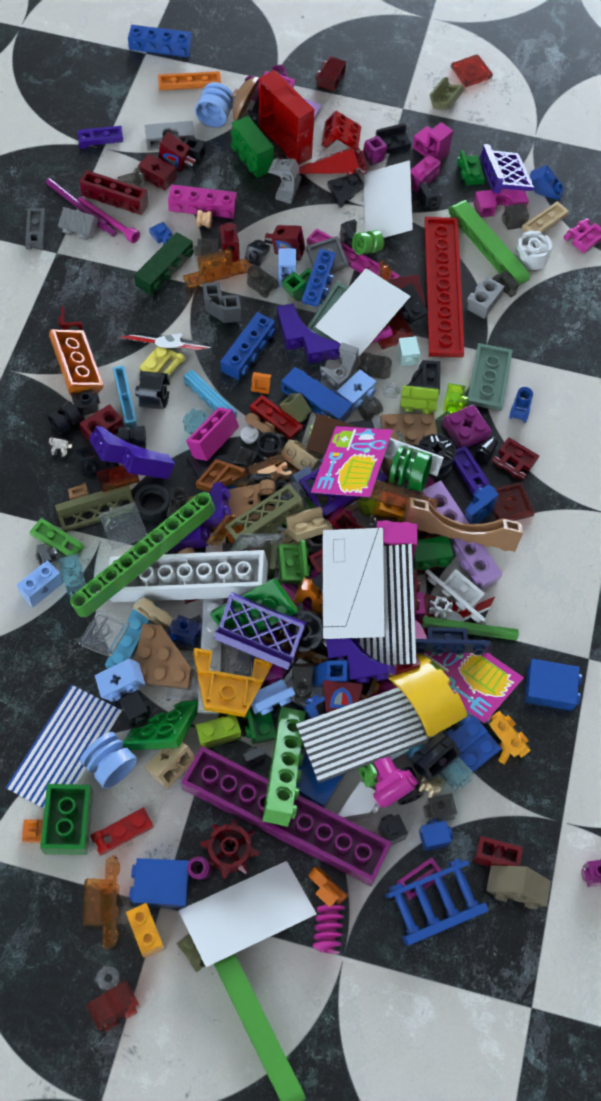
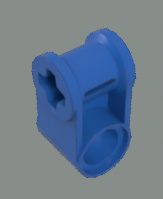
[509,387,533,423]

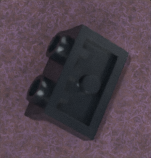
[375,123,412,154]
[400,283,428,324]
[76,446,119,476]

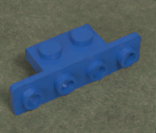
[302,249,336,307]

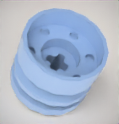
[195,82,234,128]
[80,732,137,789]

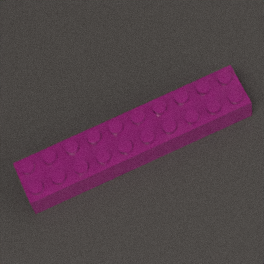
[181,746,392,887]

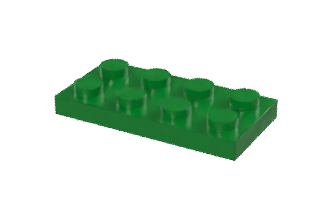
[210,578,298,636]

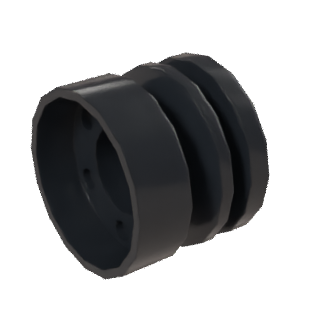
[417,434,456,483]

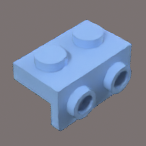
[251,679,295,715]

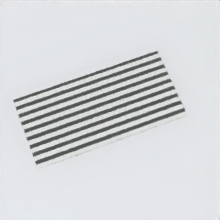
[296,688,428,783]

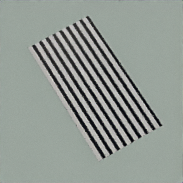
[358,544,416,665]

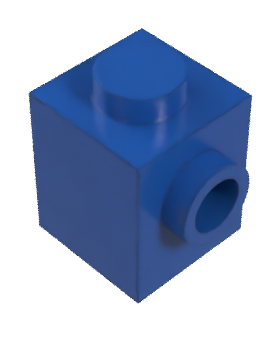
[419,819,453,852]

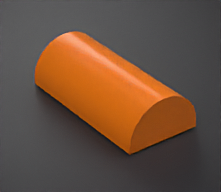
[49,329,104,396]

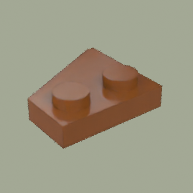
[195,459,247,493]

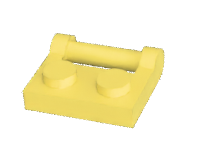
[139,346,186,376]

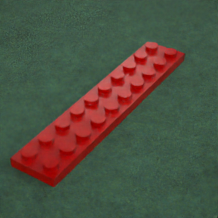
[424,217,464,358]

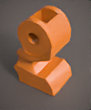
[293,578,323,613]

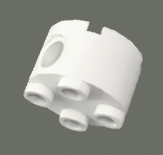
[515,231,552,270]

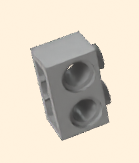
[467,277,504,319]

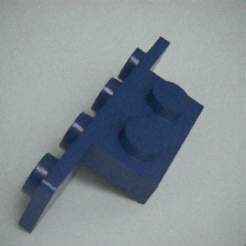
[415,627,491,655]

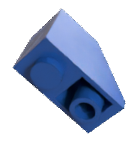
[529,165,564,200]
[312,660,353,687]

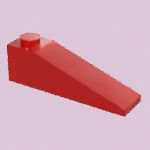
[299,148,359,175]

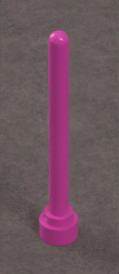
[77,197,140,243]

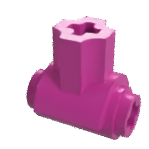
[373,757,418,808]

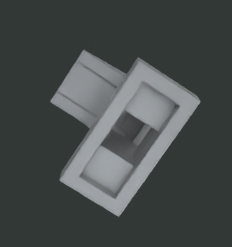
[268,158,301,204]
[320,342,359,390]

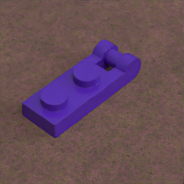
[77,126,124,149]
[453,445,491,495]

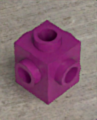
[363,135,387,166]

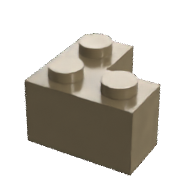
[486,865,551,909]

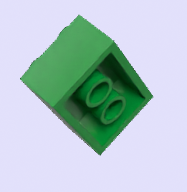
[231,116,274,178]
[40,784,93,855]

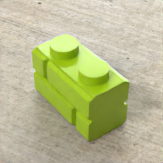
[400,385,439,414]
[195,715,241,749]

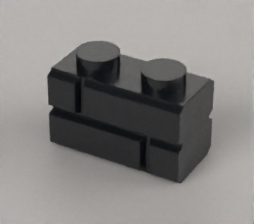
[410,732,461,782]

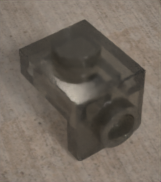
[117,168,145,188]

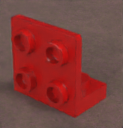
[322,110,361,150]

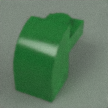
[281,268,312,301]

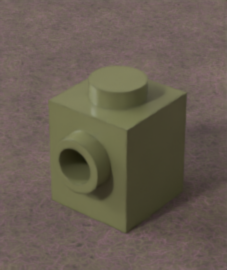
[279,393,312,422]

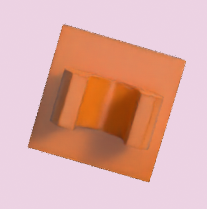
[251,372,271,394]
[22,819,43,843]

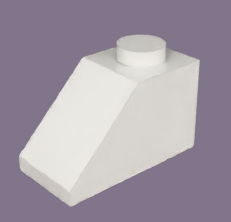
[338,781,380,821]

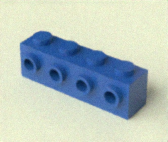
[128,24,192,57]
[220,312,276,381]
[281,367,352,422]

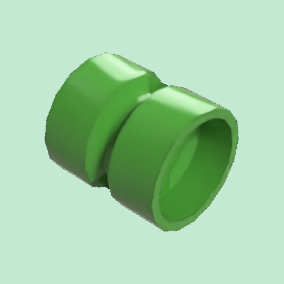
[352,230,384,255]

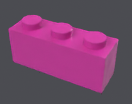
[186,407,239,461]

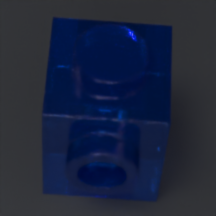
[169,614,201,647]

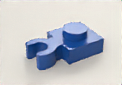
[149,222,172,245]

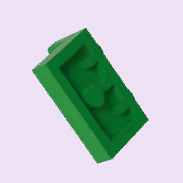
[457,150,485,186]
[242,707,276,745]

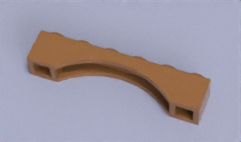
[403,497,523,552]

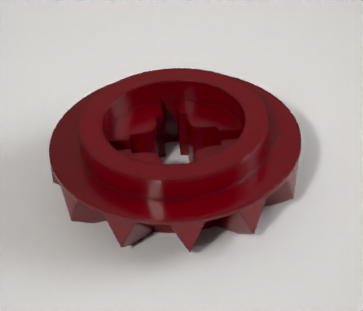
[355,148,368,175]

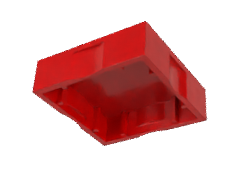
[259,70,315,166]

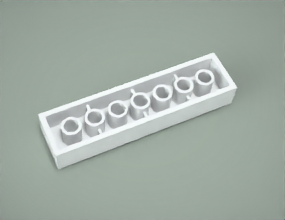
[109,550,268,602]

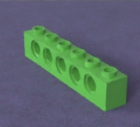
[262,707,307,826]

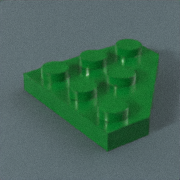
[123,700,198,750]

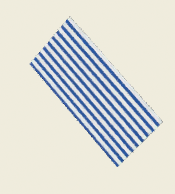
[6,685,122,808]

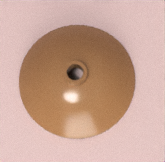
[232,76,259,121]

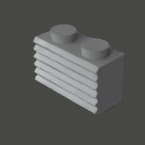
[58,207,99,240]

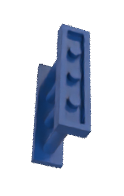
[385,858,489,945]

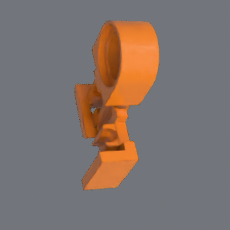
[308,866,349,908]

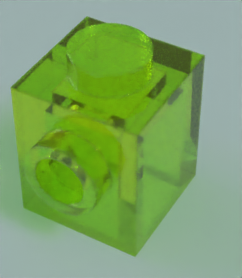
[443,383,467,413]

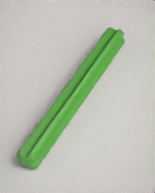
[421,616,519,641]

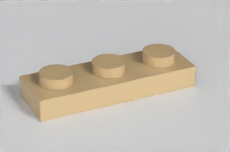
[522,201,569,233]

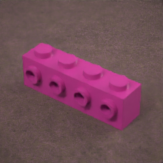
[168,185,237,219]

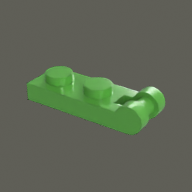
[30,518,85,562]

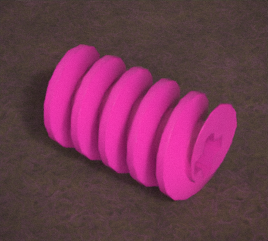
[313,904,345,954]

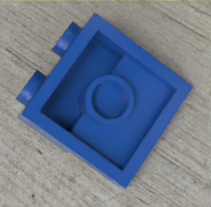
[465,484,499,524]
[444,715,502,776]

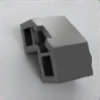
[203,282,241,323]

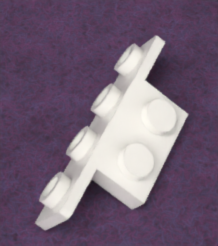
[425,569,487,624]

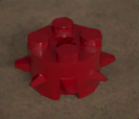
[200,819,259,879]

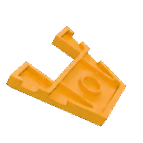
[193,648,272,717]

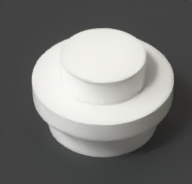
[240,426,259,444]

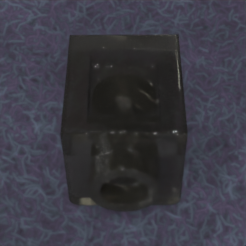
[492,271,519,298]

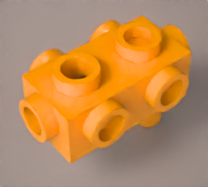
[489,711,531,764]

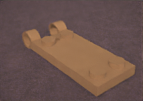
[188,479,275,530]

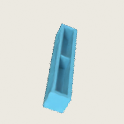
[113,365,137,428]
[184,369,237,418]

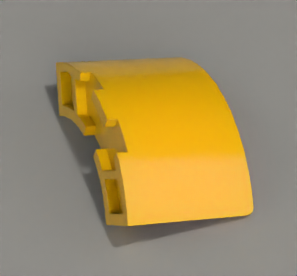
[388,653,468,737]

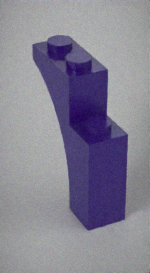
[277,303,341,364]
[90,426,175,479]
[159,482,231,554]
[326,638,396,684]

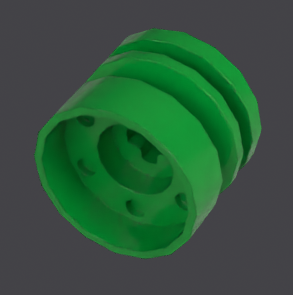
[389,446,433,493]

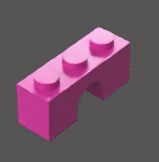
[474,188,529,218]

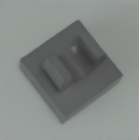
[35,544,58,566]

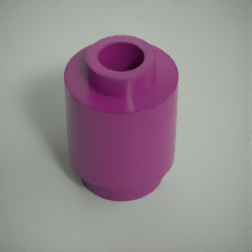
[187,856,212,880]

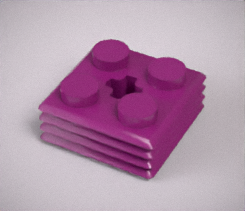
[442,405,492,448]

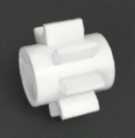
[429,596,453,619]

